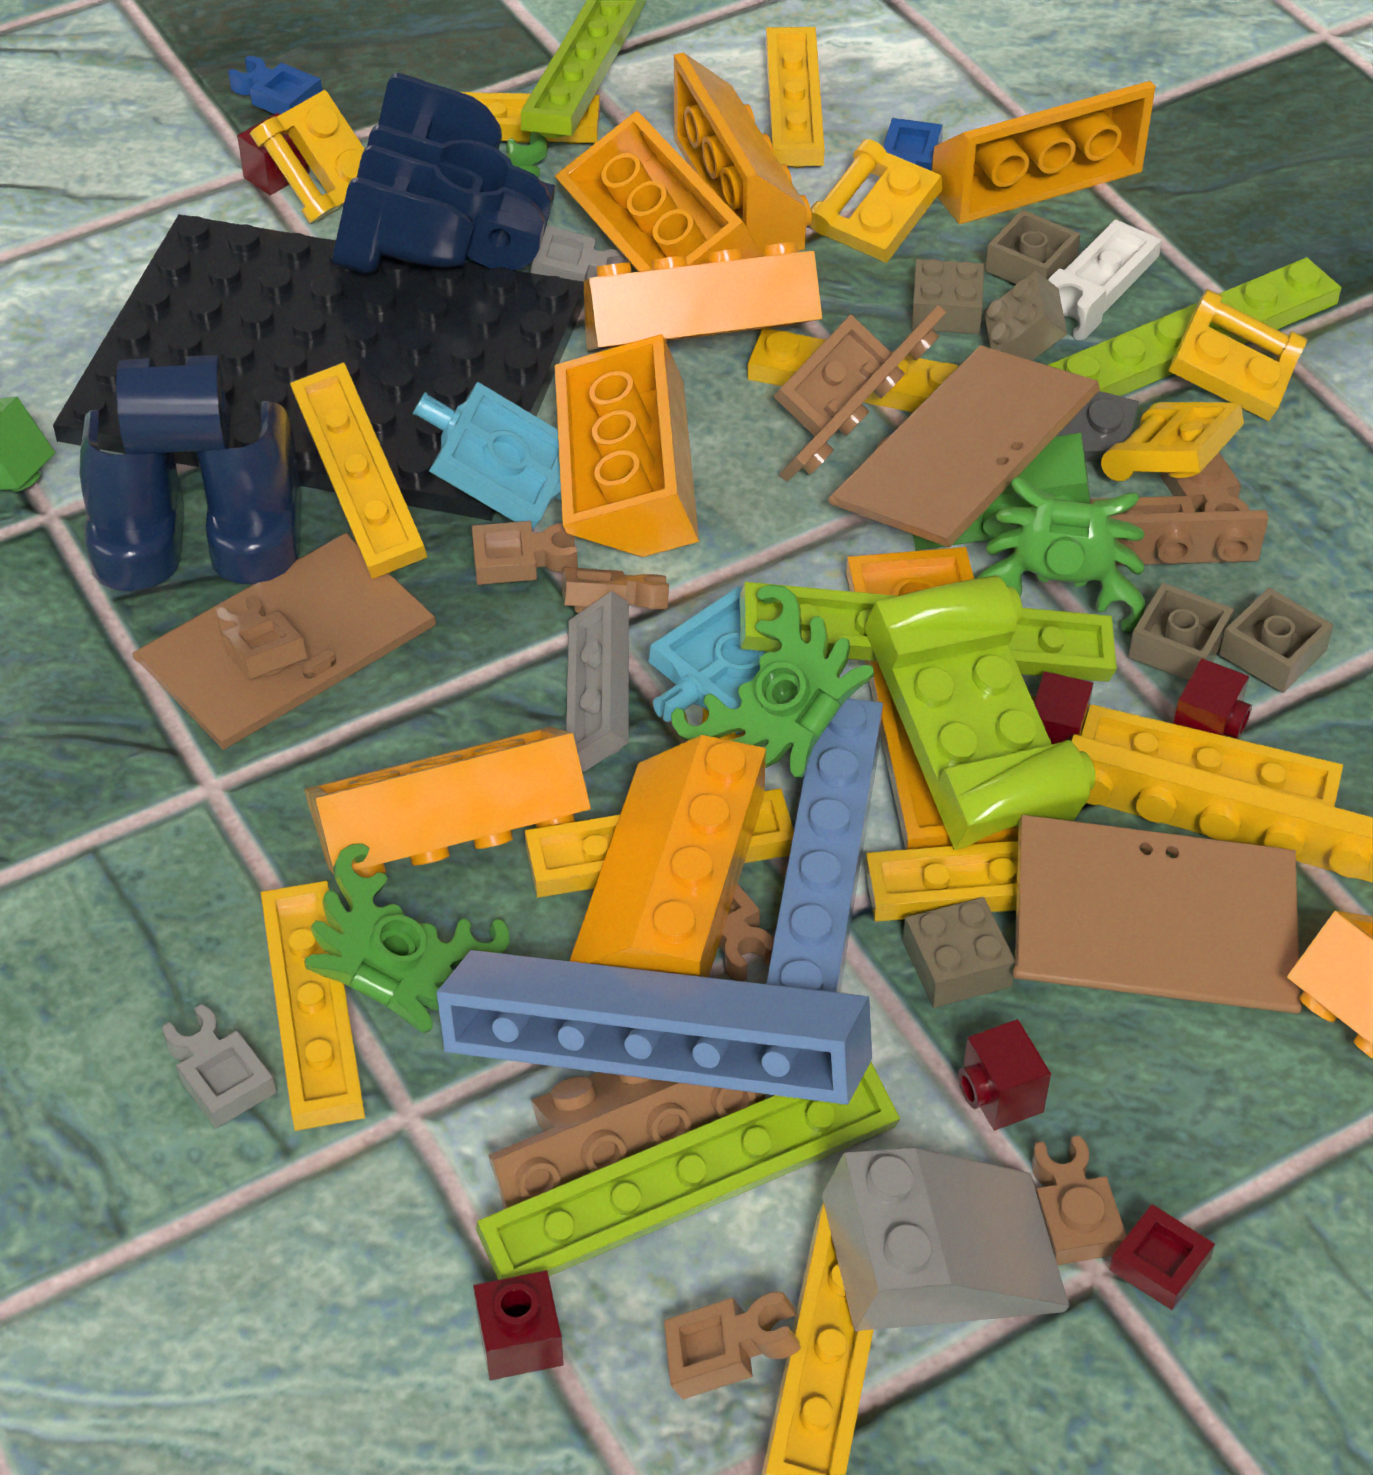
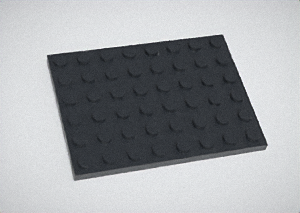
[53,214,584,521]

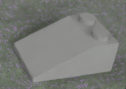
[822,1147,1069,1331]

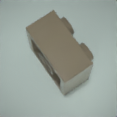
[985,210,1080,284]
[911,259,984,334]
[984,271,1067,361]
[1128,582,1234,680]
[1219,587,1333,693]
[903,897,1015,1008]

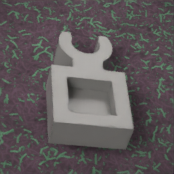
[531,225,629,282]
[163,1004,277,1129]

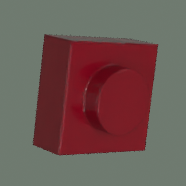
[1109,1204,1215,1310]

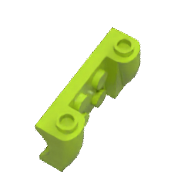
[864,575,1095,850]

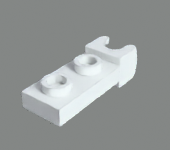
[1048,219,1162,340]

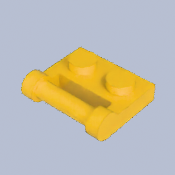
[250,89,364,224]
[810,139,943,263]
[1168,288,1307,421]
[1101,402,1244,482]

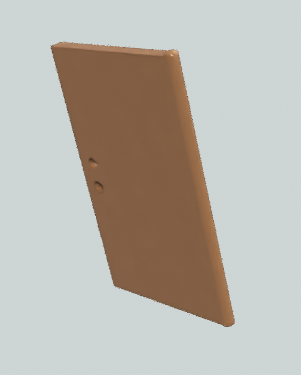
[828,345,1100,548]
[132,533,436,750]
[1013,815,1302,1014]

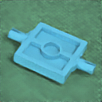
[412,382,561,531]
[648,586,828,735]

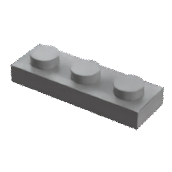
[566,591,629,772]

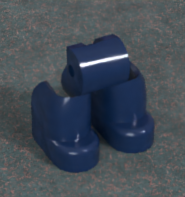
[332,73,555,274]
[79,355,302,591]

